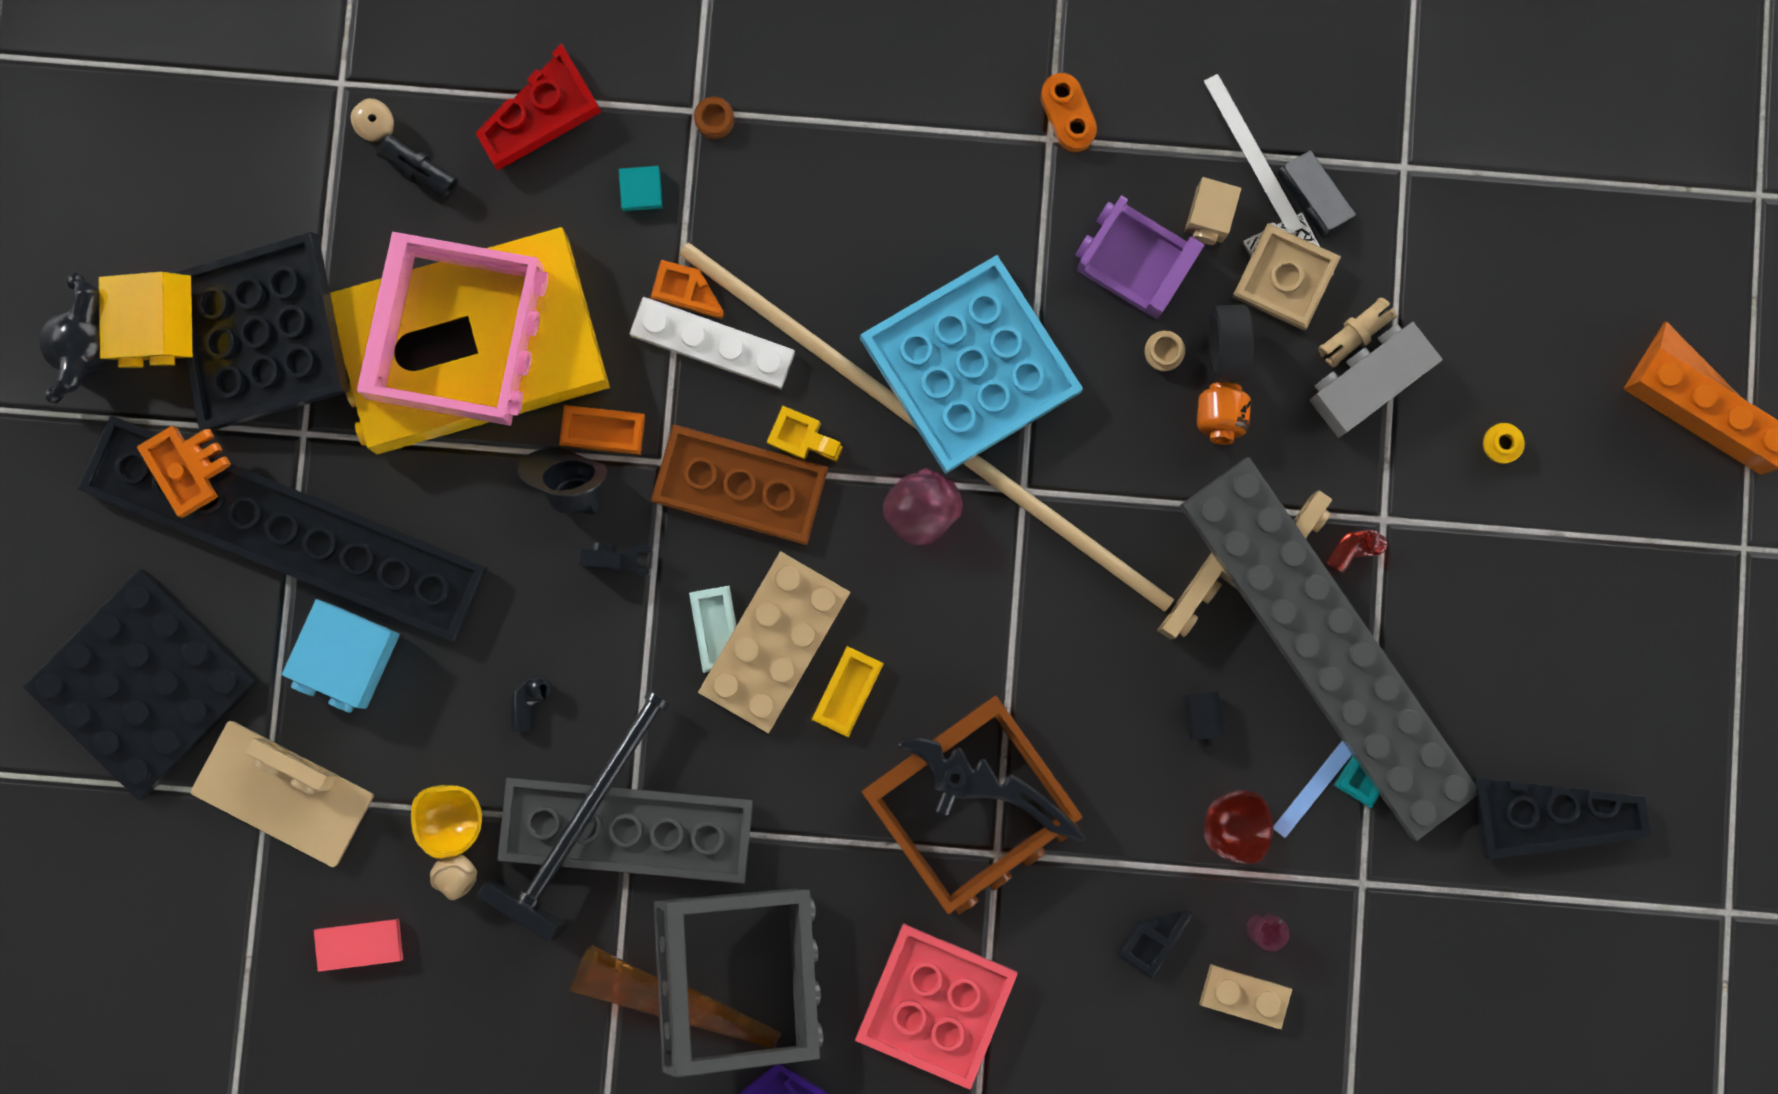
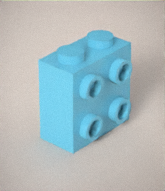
[282,599,400,713]

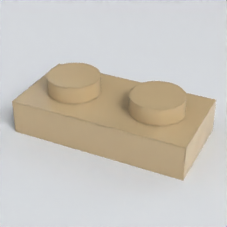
[1199,964,1292,1029]

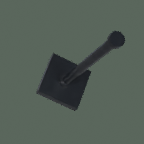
[477,691,669,942]

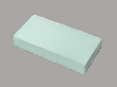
[689,586,737,673]

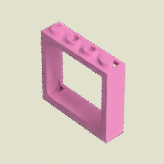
[357,231,548,426]

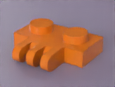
[137,426,231,518]

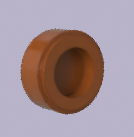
[694,97,734,139]

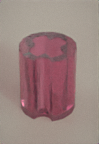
[1247,913,1289,951]

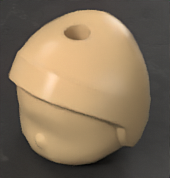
[351,99,394,142]
[430,854,477,900]

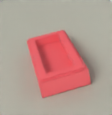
[314,919,403,971]

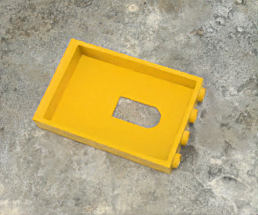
[330,227,610,455]

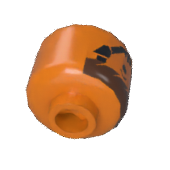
[1197,382,1251,445]

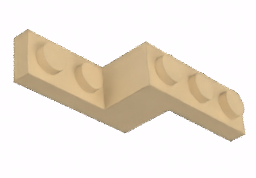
[1157,490,1332,640]

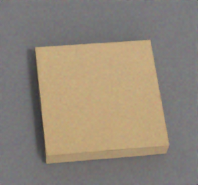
[1232,223,1341,331]

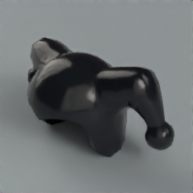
[40,273,110,404]

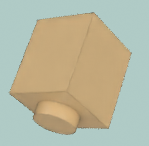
[1184,177,1242,245]

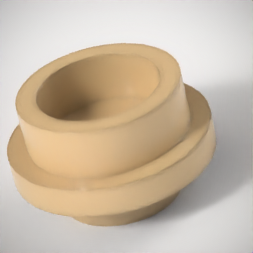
[1144,331,1185,371]

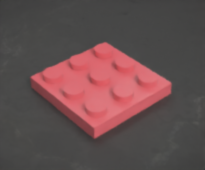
[855,923,1018,1090]

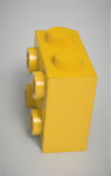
[99,272,193,368]

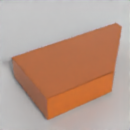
[650,260,724,320]

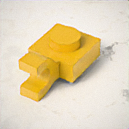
[766,406,843,462]

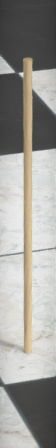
[679,242,1174,612]

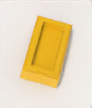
[812,646,884,737]

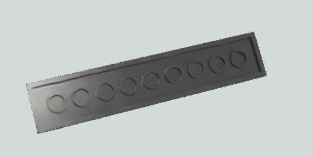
[1179,457,1477,841]

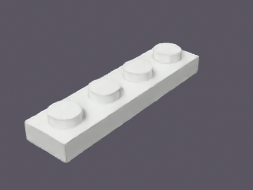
[629,297,795,390]

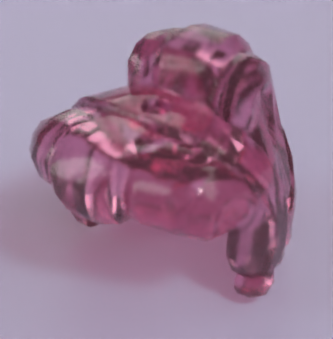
[882,468,963,545]

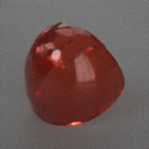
[1204,790,1273,864]

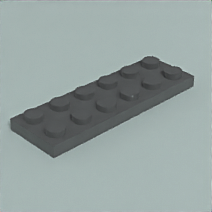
[497,778,753,883]

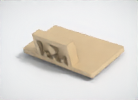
[191,721,374,867]

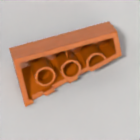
[1623,321,1778,475]

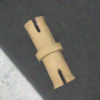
[1318,297,1397,367]

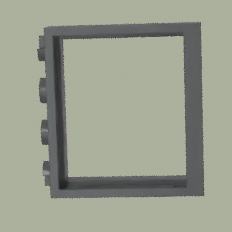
[654,888,823,1077]

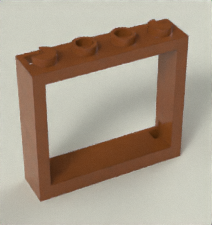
[861,695,1083,915]

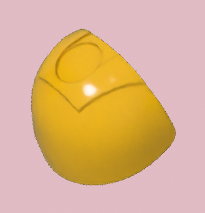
[411,785,482,858]

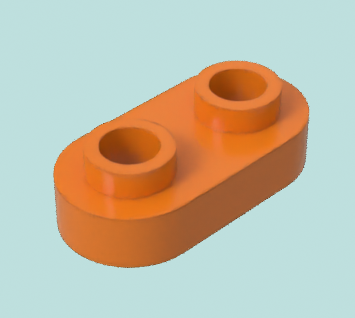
[1041,73,1097,152]

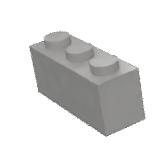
[1309,322,1443,438]

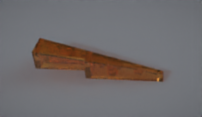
[570,945,781,1049]

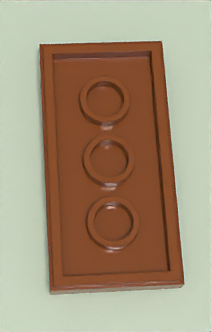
[651,424,829,546]

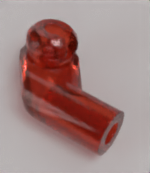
[1327,529,1388,574]

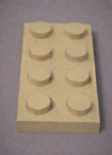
[698,551,850,733]

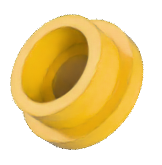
[1483,423,1525,464]

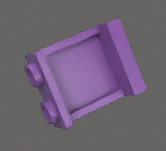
[1075,195,1204,320]

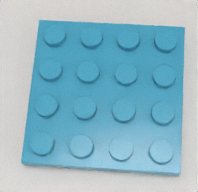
[860,255,1083,474]

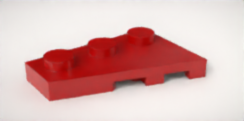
[475,43,601,171]

